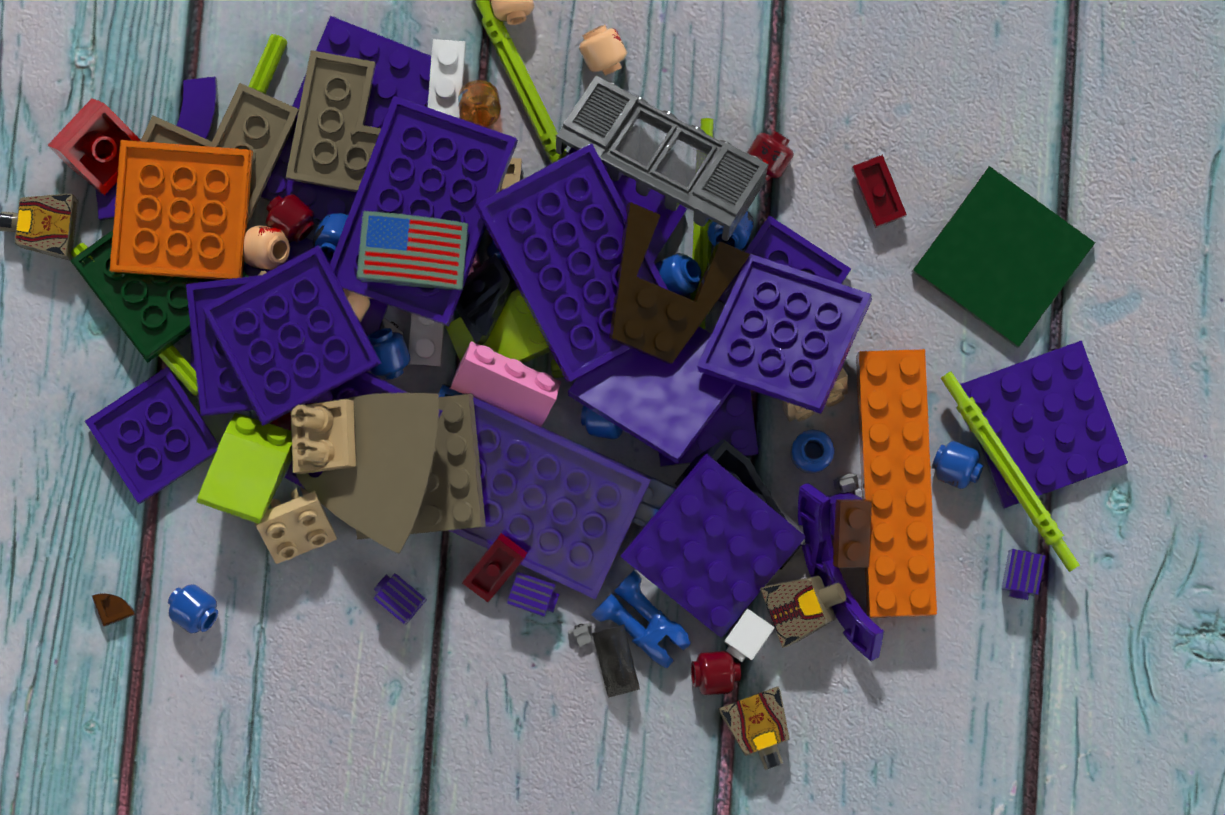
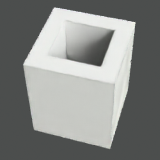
[724,608,775,662]

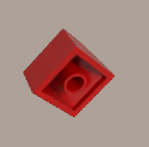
[47,98,141,195]

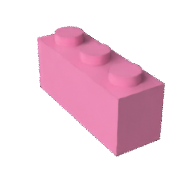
[450,341,561,427]

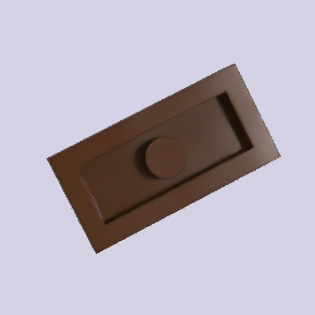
[833,499,872,568]

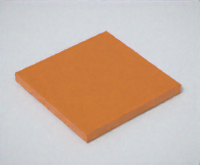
[110,140,253,280]

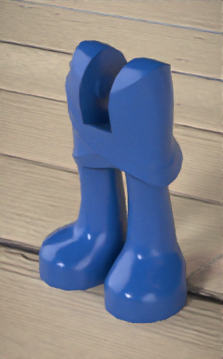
[591,570,691,669]

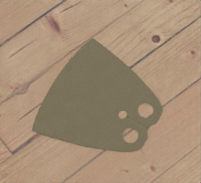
[296,393,439,554]

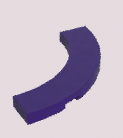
[96,77,217,221]
[798,483,884,661]

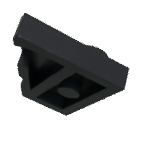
[456,253,516,345]

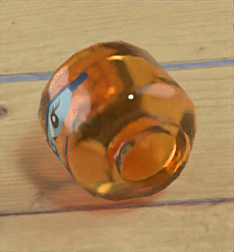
[458,80,501,127]

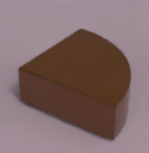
[92,593,136,627]

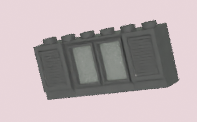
[556,76,768,242]

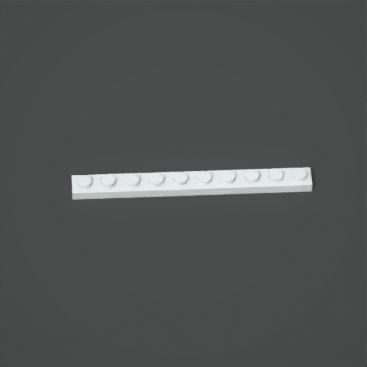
[409,39,466,367]

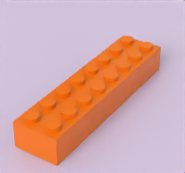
[856,349,937,618]

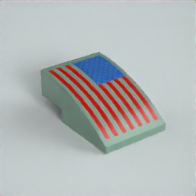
[357,211,469,290]

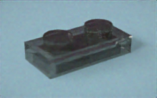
[592,625,640,698]

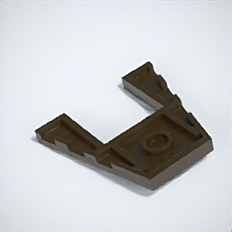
[609,202,750,364]

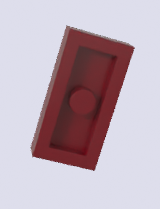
[851,155,907,228]
[462,533,528,602]

